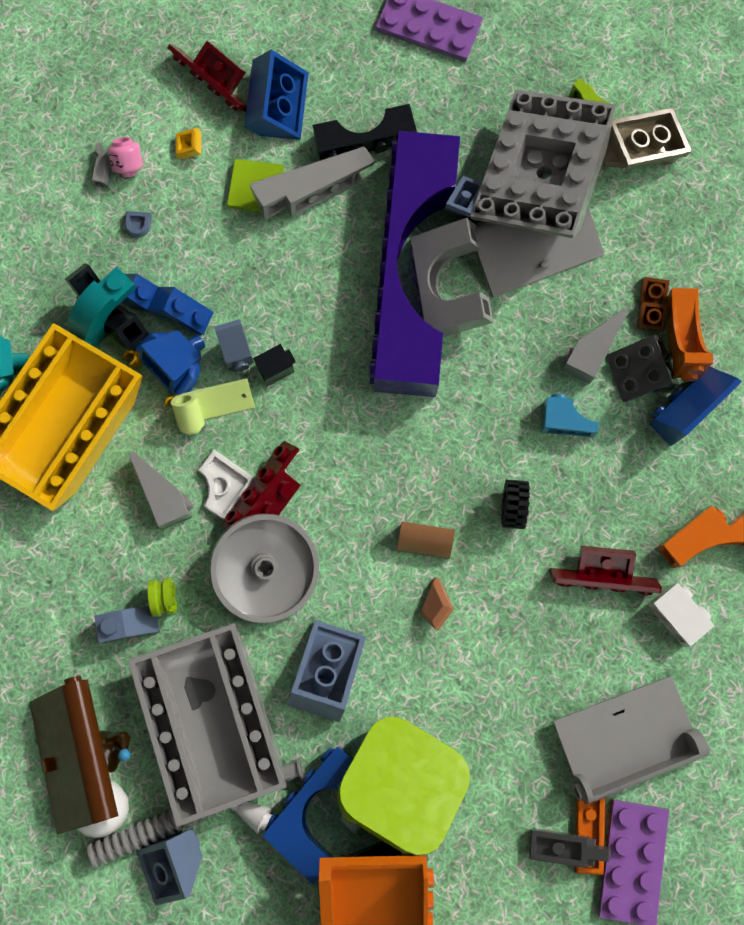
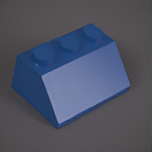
[244,49,309,140]
[649,367,742,446]

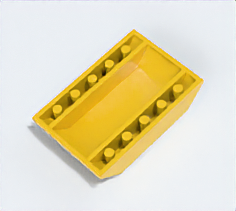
[0,323,143,511]

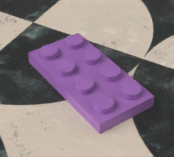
[376,0,483,62]
[598,799,669,925]

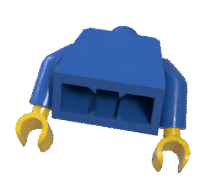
[123,330,205,407]

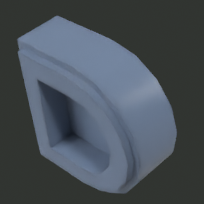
[124,211,152,238]

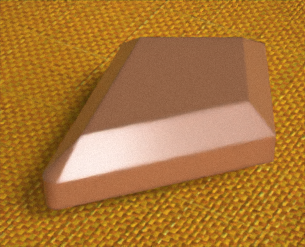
[420,577,454,631]

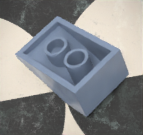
[287,620,366,722]

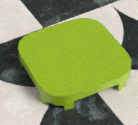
[335,717,470,856]

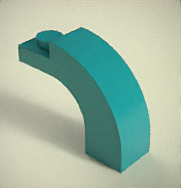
[67,266,137,347]

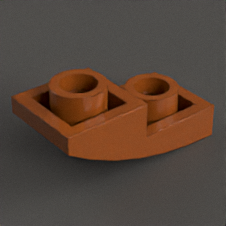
[637,277,670,331]

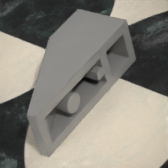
[561,309,628,384]
[129,452,194,529]

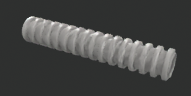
[86,808,224,869]

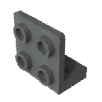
[606,335,680,402]

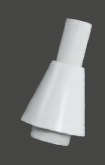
[231,802,273,834]

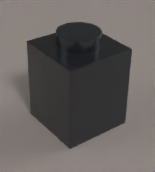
[253,344,296,386]

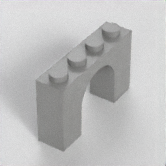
[410,218,493,337]

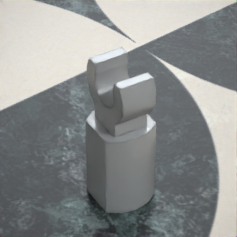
[91,142,111,188]

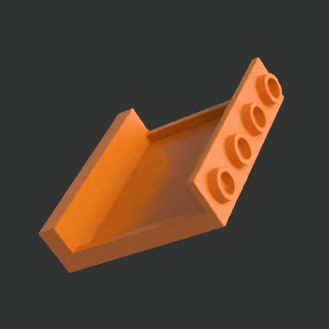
[319,855,434,925]

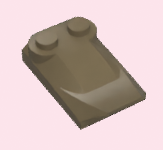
[602,108,692,168]

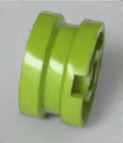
[147,577,178,618]

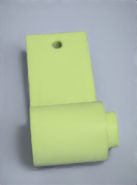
[170,379,255,435]

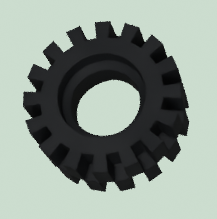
[501,479,530,529]

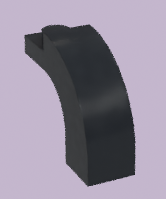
[65,263,149,350]

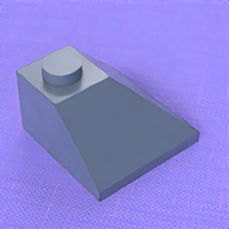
[136,828,203,905]

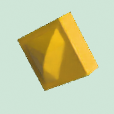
[176,128,201,159]

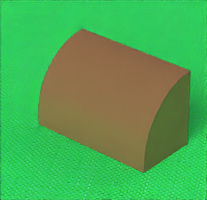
[397,521,455,559]

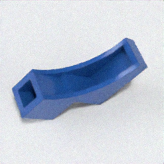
[122,274,214,335]

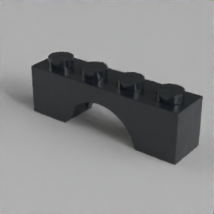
[312,104,417,161]

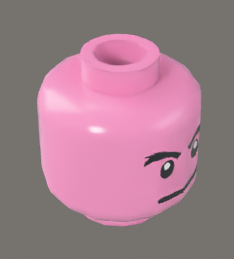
[107,137,143,177]

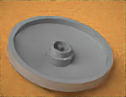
[210,514,319,623]

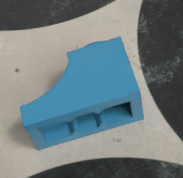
[541,394,599,438]

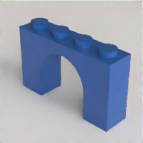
[262,746,353,885]

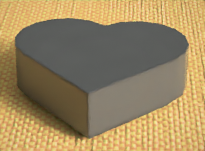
[184,677,215,710]

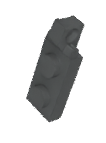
[529,828,611,868]

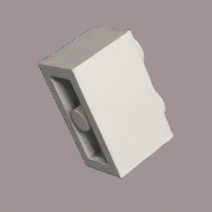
[647,583,715,647]

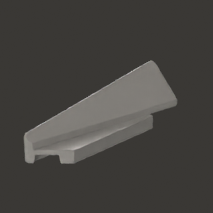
[250,147,375,220]

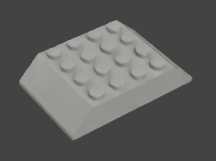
[128,623,287,827]

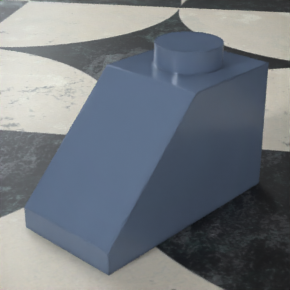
[445,176,482,222]
[214,319,254,372]
[94,606,160,643]

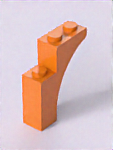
[667,288,713,382]
[657,505,744,568]

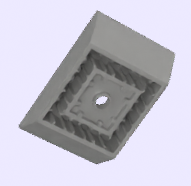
[470,90,616,238]

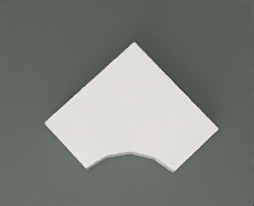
[198,450,255,521]

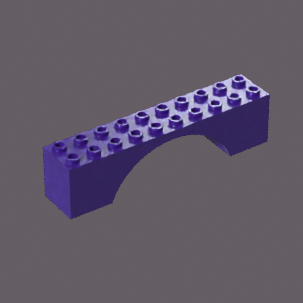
[369,131,460,397]

